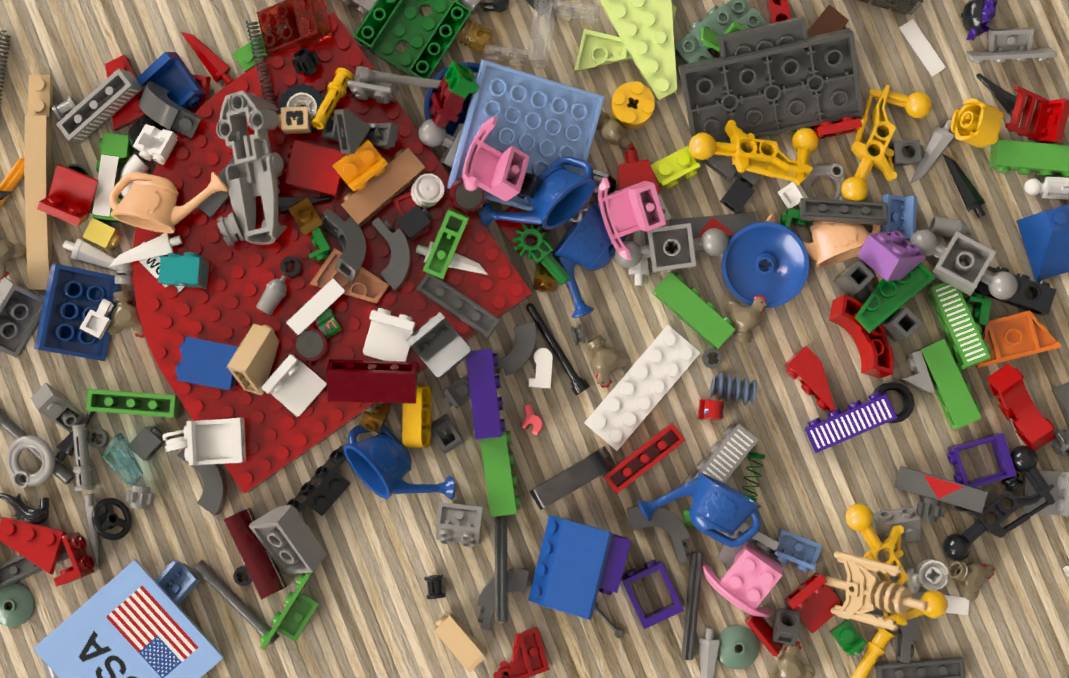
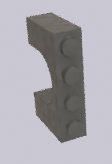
[833,260,922,342]

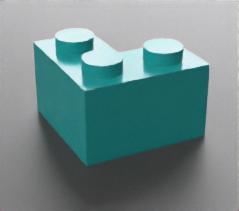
[158,252,210,288]

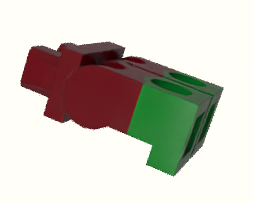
[429,60,479,128]

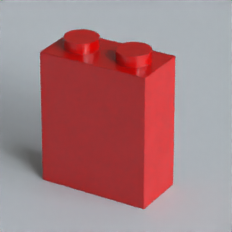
[282,140,347,198]

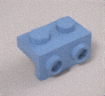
[881,194,917,240]
[771,529,823,572]
[156,560,200,606]

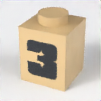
[278,106,311,134]

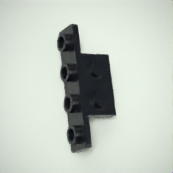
[287,446,351,516]

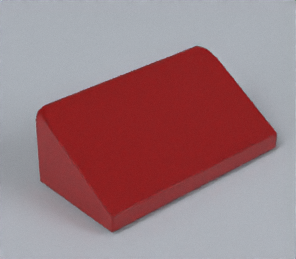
[744,615,784,657]

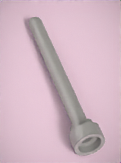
[356,66,441,88]

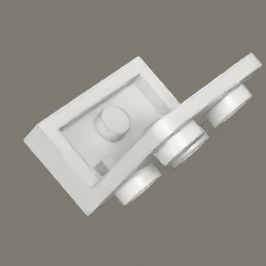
[363,308,417,362]

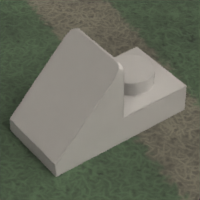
[898,350,935,393]

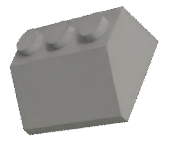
[0,277,44,358]
[249,505,327,575]

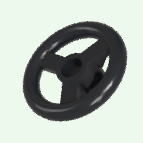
[91,498,132,540]

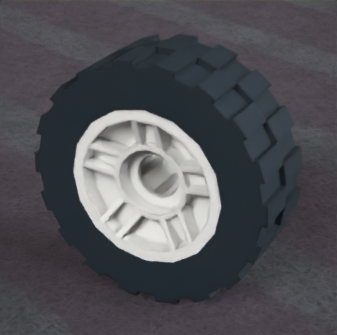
[278,84,324,135]

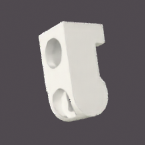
[529,348,553,389]

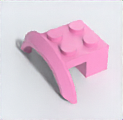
[463,116,530,202]
[598,177,666,260]
[703,541,783,617]

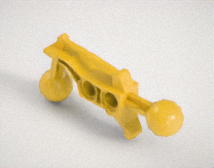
[841,85,932,202]
[689,120,819,186]
[845,503,948,625]

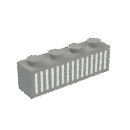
[56,68,143,143]
[682,423,759,499]

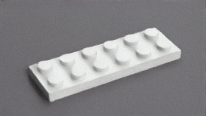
[584,325,701,451]

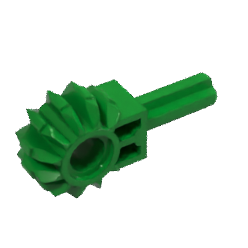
[513,223,570,285]

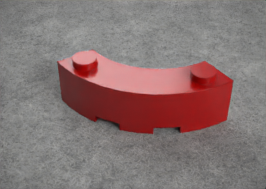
[829,295,894,379]
[987,363,1055,451]

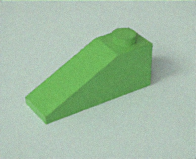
[423,208,470,279]

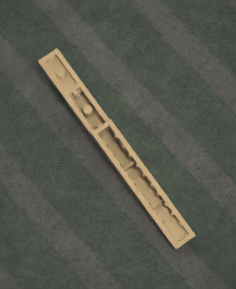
[24,75,54,290]

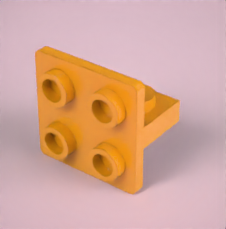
[333,138,388,191]

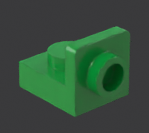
[780,208,813,228]
[309,226,333,262]
[964,294,991,327]
[830,619,867,656]

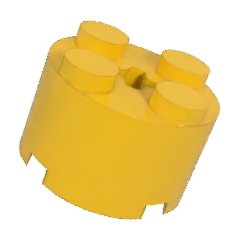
[610,81,655,130]
[951,99,1004,148]

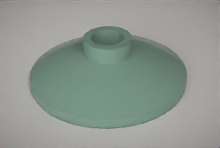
[0,583,35,627]
[717,625,759,669]

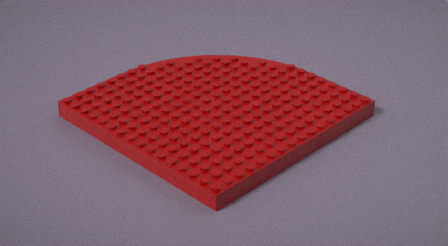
[133,12,532,494]

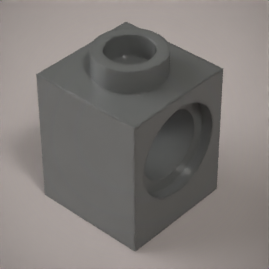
[889,139,924,167]
[128,426,166,461]
[772,608,800,646]

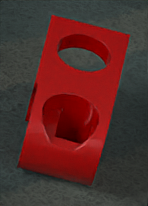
[767,0,791,24]
[698,399,725,421]

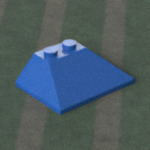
[1016,204,1069,282]

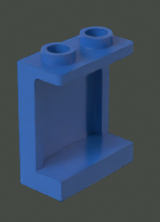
[136,52,206,110]
[175,337,239,391]

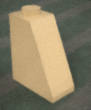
[227,324,280,396]
[434,613,487,673]

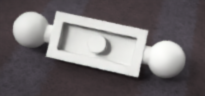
[1024,177,1069,200]

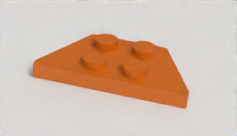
[976,310,1061,368]

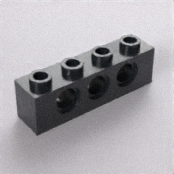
[973,266,1057,316]

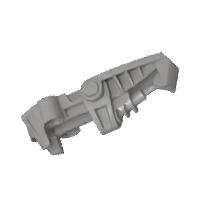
[216,91,287,245]

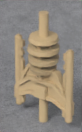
[824,551,928,631]

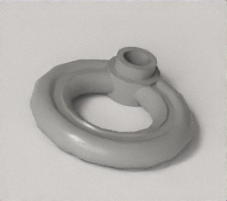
[800,163,847,201]
[6,435,55,488]

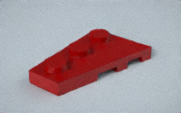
[105,54,147,131]
[0,517,66,575]

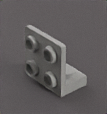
[348,67,399,104]
[1022,470,1069,517]
[435,502,483,547]
[717,523,779,566]

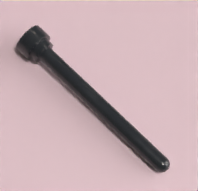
[526,303,590,396]

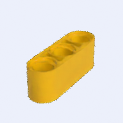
[402,385,432,448]

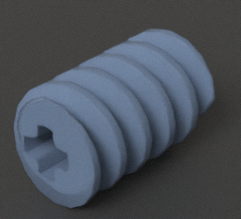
[709,372,758,406]

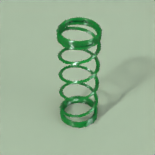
[742,452,765,502]

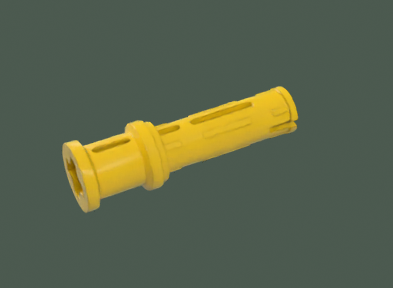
[311,68,354,130]
[851,626,895,678]

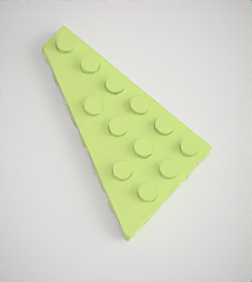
[598,0,677,102]

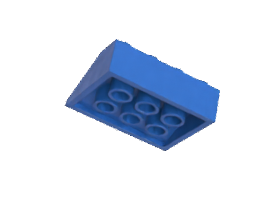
[34,264,120,361]
[528,515,613,620]

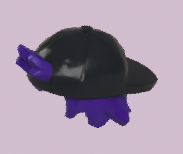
[961,0,998,41]

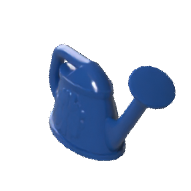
[480,156,596,230]
[552,201,628,319]
[343,425,456,500]
[638,472,761,547]

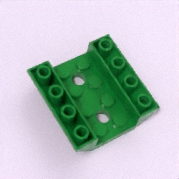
[353,0,472,79]

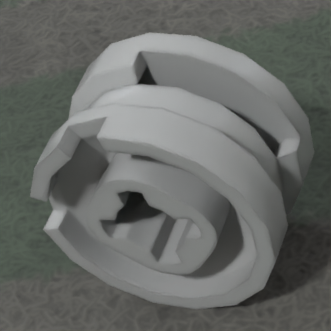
[217,212,245,247]

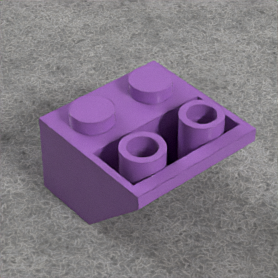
[857,231,926,281]

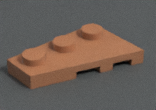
[310,248,389,304]

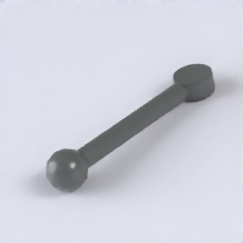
[594,603,623,638]

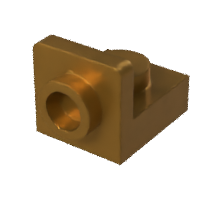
[288,197,323,235]
[534,258,559,292]
[359,403,392,434]

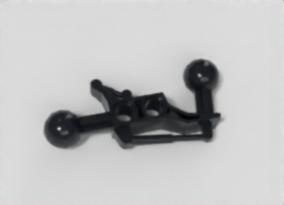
[943,445,1055,561]

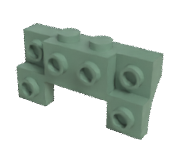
[674,0,768,64]

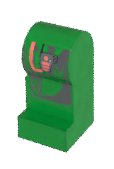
[303,302,342,339]

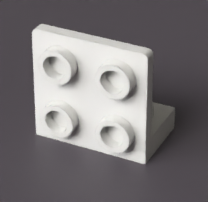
[261,354,327,417]

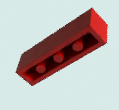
[602,423,686,494]

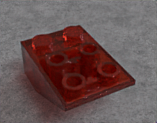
[257,0,333,54]

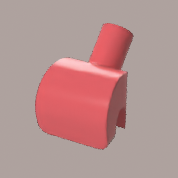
[522,404,544,436]

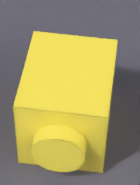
[83,218,121,251]

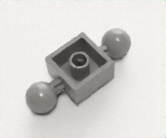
[418,119,464,168]
[615,223,728,273]
[910,229,1018,300]

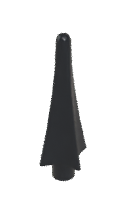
[976,73,1024,114]
[278,196,331,214]
[55,411,95,461]

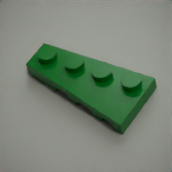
[855,262,936,334]

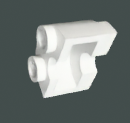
[133,124,178,165]

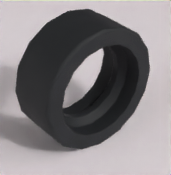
[872,382,914,423]

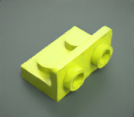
[651,146,701,189]

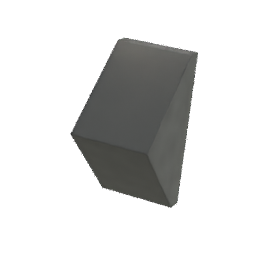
[334,109,370,154]
[431,414,464,454]

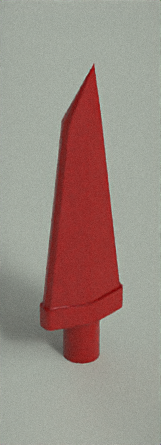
[181,32,234,85]

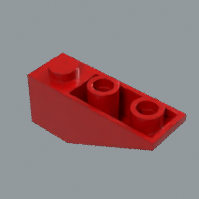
[784,346,835,412]

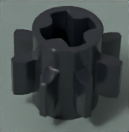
[291,48,320,76]

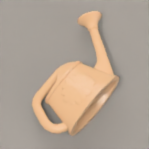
[109,172,228,233]
[765,213,881,268]

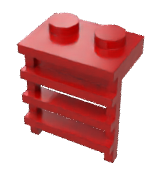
[1005,86,1069,144]

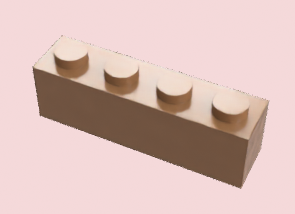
[341,148,427,228]

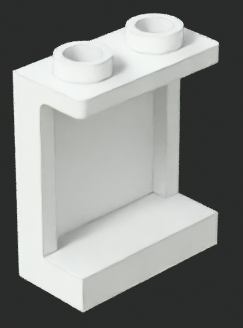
[184,418,247,466]

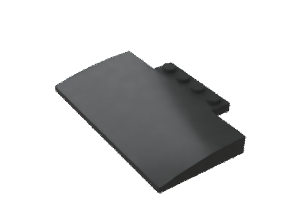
[678,17,864,144]

